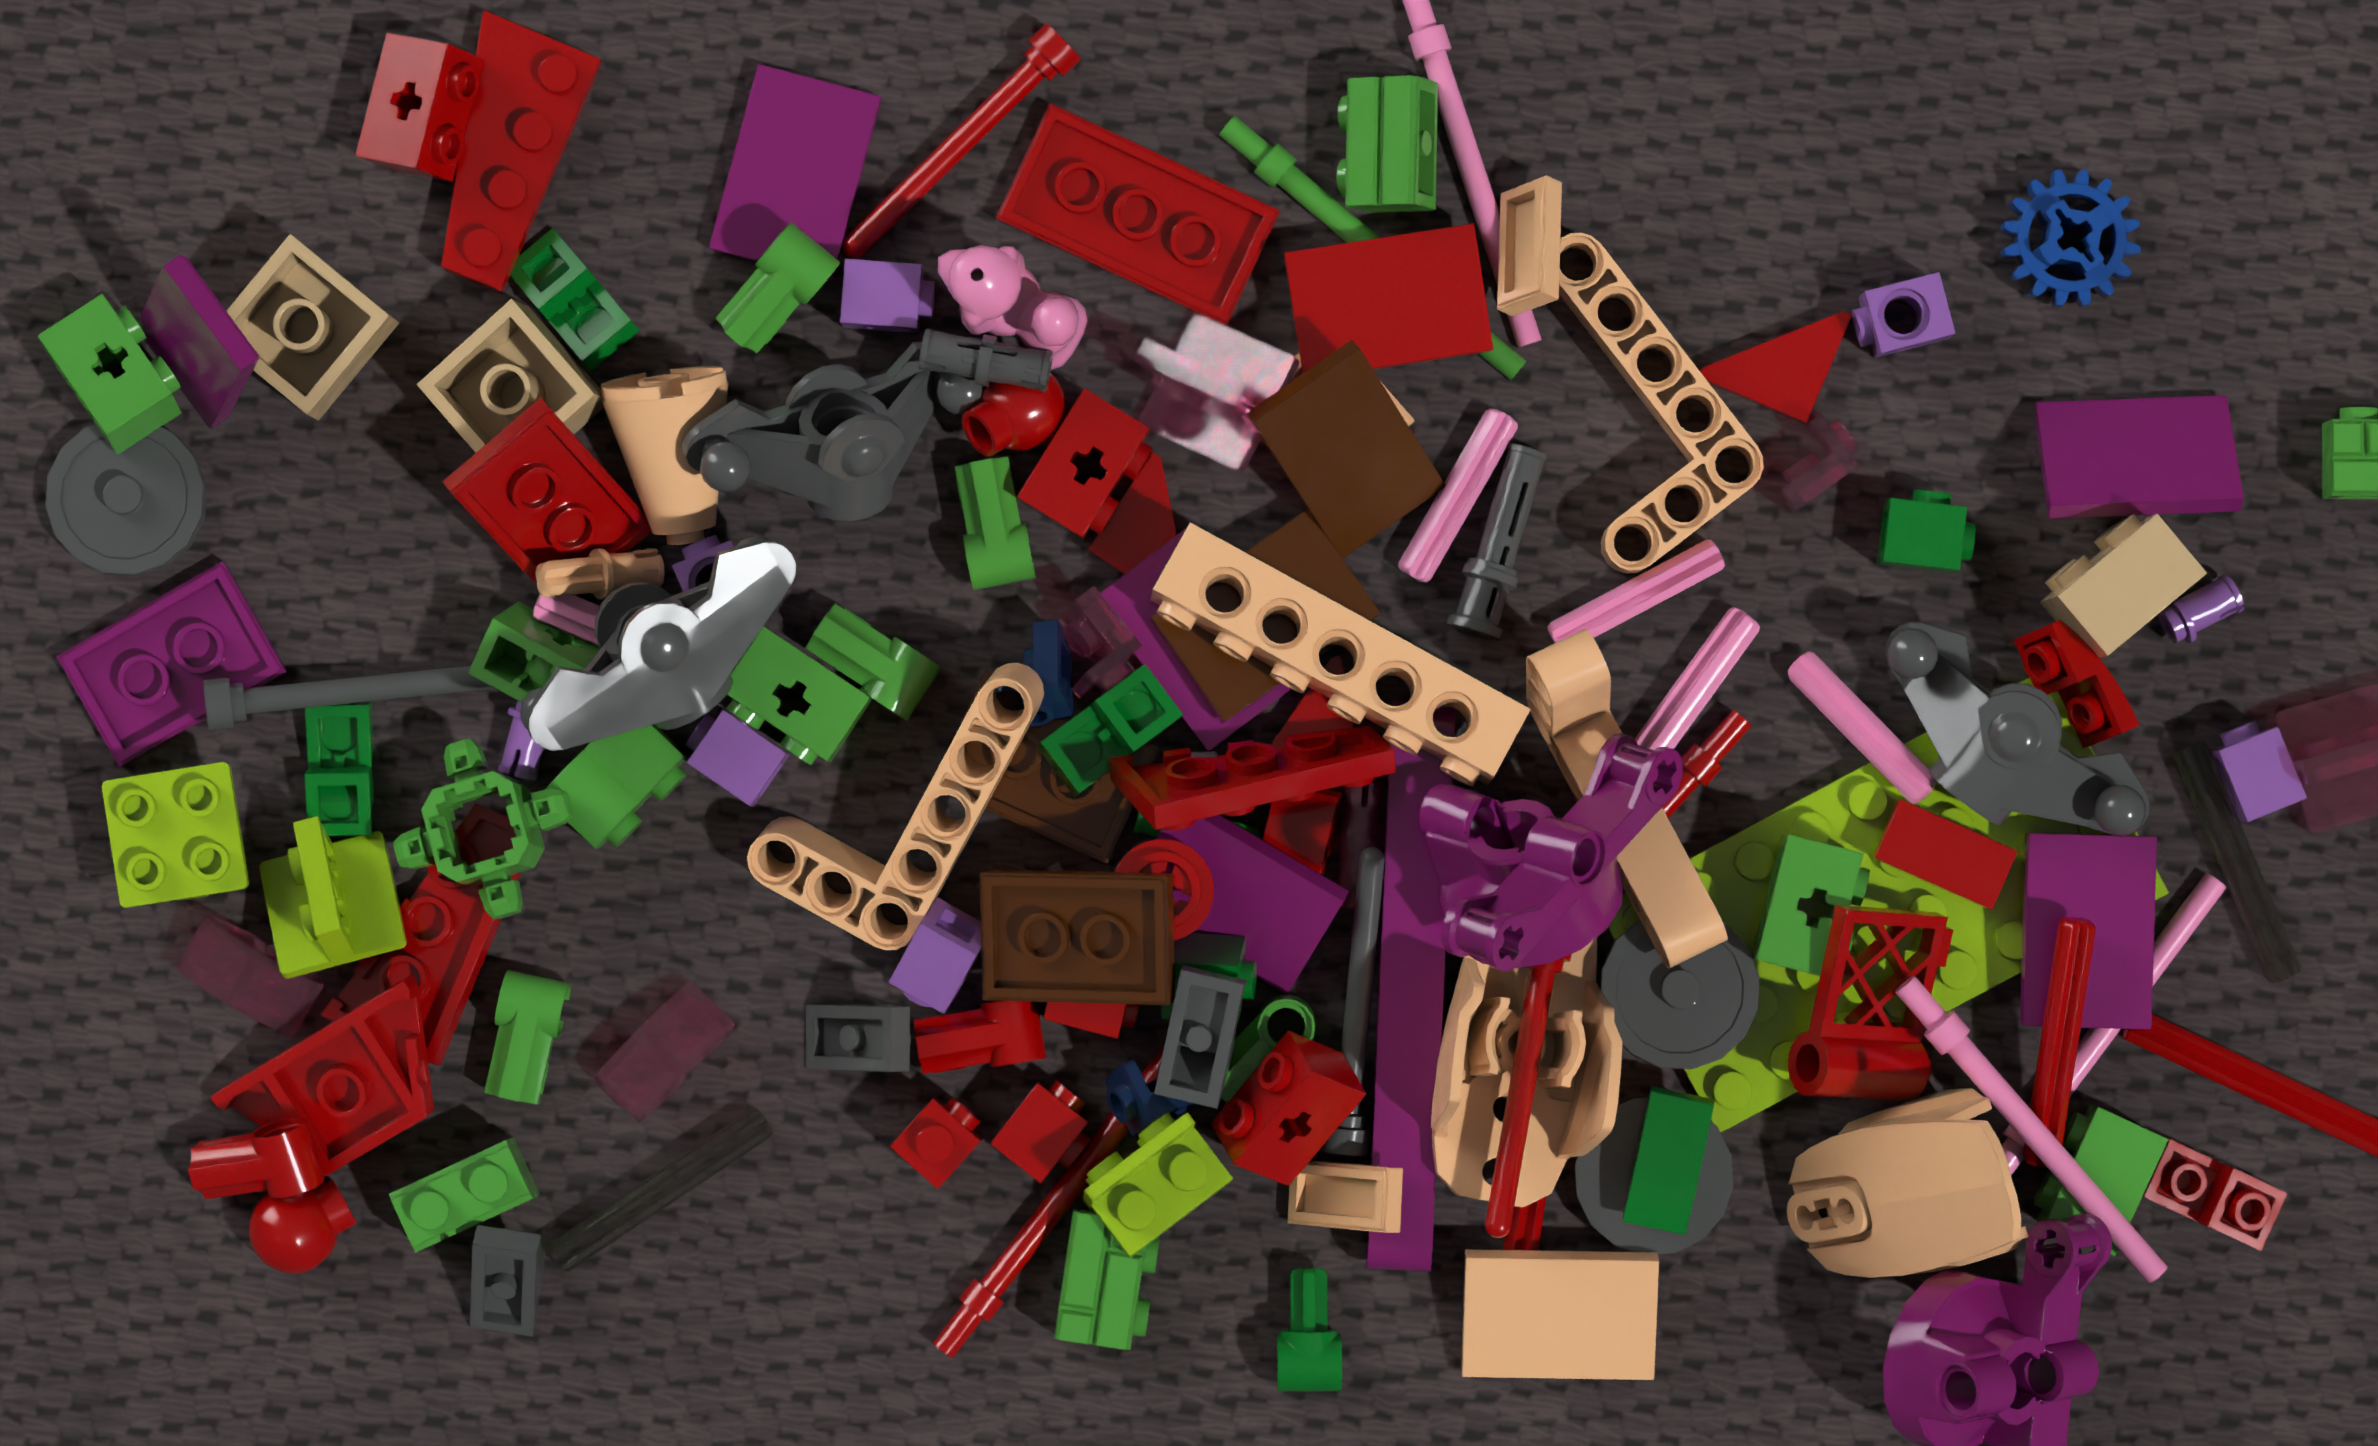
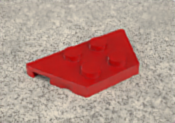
[210,974,434,1177]

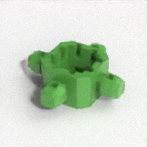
[393,739,573,919]

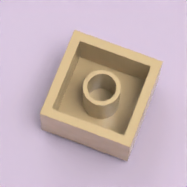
[227,234,399,421]
[416,299,604,453]
[2040,514,2207,658]

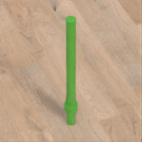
[1219,115,1527,381]

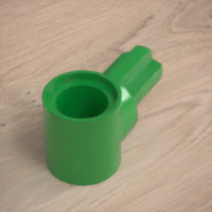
[1277,1267,1342,1392]

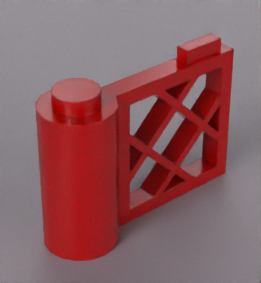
[1788,905,1953,1101]

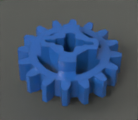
[2000,169,2141,309]

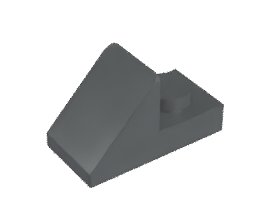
[1154,965,1247,1109]
[806,1005,911,1072]
[470,1225,548,1337]

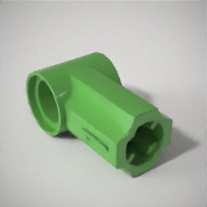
[715,221,841,353]
[955,457,1036,590]
[805,603,942,721]
[484,969,571,1104]
[1221,993,1315,1103]

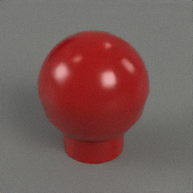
[962,373,1066,456]
[249,1179,357,1274]

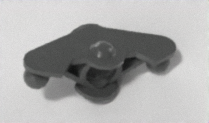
[682,342,984,521]
[520,536,796,751]
[1885,622,2150,836]

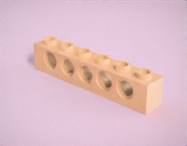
[1150,522,1531,786]

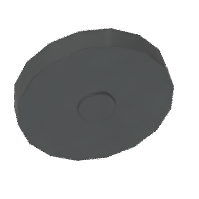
[45,424,207,577]
[1599,920,1759,1070]
[1573,1096,1734,1254]

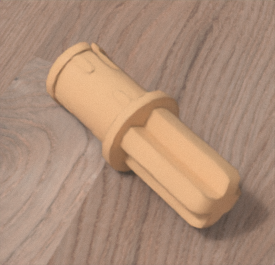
[535,548,665,599]

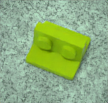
[102,762,249,908]
[259,816,407,979]
[1083,1112,1233,1258]

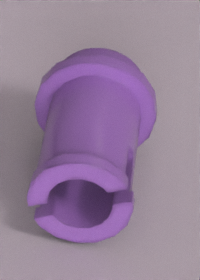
[2158,574,2244,643]
[498,700,545,781]

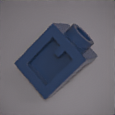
[997,619,1073,726]
[1105,1060,1200,1137]

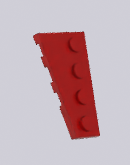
[441,10,602,295]
[1109,726,1396,831]
[320,803,521,1065]

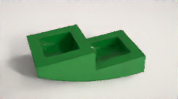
[510,228,640,371]
[1036,664,1183,797]
[304,701,374,836]
[1622,1086,1714,1235]

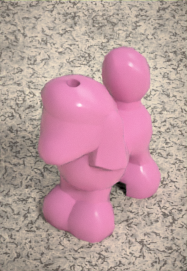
[938,245,1088,370]

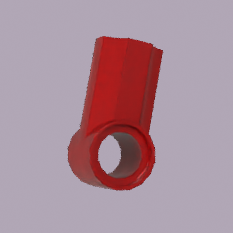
[914,1001,1047,1074]
[188,1117,324,1199]

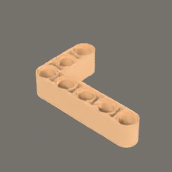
[1559,232,1764,574]
[1526,628,1728,968]
[747,663,1044,950]

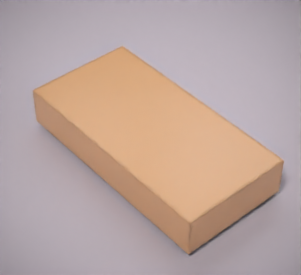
[1497,175,1562,317]
[1288,1160,1403,1233]

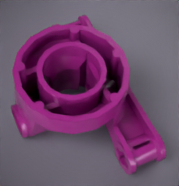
[1419,733,1683,972]
[1883,1213,2112,1446]

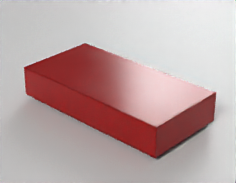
[1872,799,2018,910]

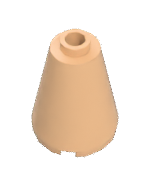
[601,366,729,545]

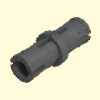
[919,328,1053,392]

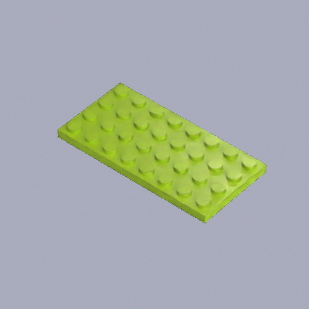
[1608,677,2169,1133]

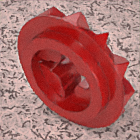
[1115,839,1214,941]

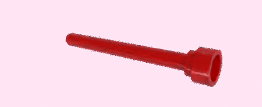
[842,23,1082,259]
[1485,954,1572,1238]

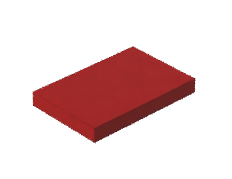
[1284,223,1494,374]
[442,398,652,596]

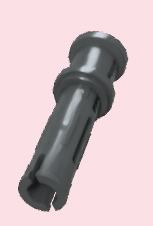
[1446,444,1548,641]

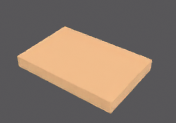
[1461,1249,1659,1380]

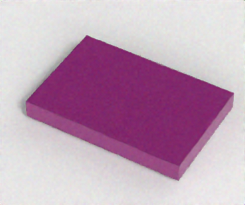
[709,64,882,282]
[137,254,259,429]
[2034,395,2244,519]
[1092,522,1290,752]
[56,561,288,767]
[1156,815,1349,994]
[2020,833,2157,1029]

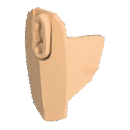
[1431,938,1623,1207]
[1787,1088,2028,1278]

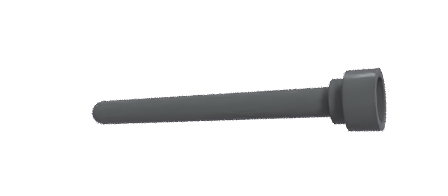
[203,665,495,731]
[1320,847,1385,1156]

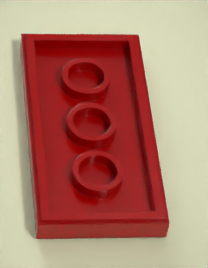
[996,103,1280,327]

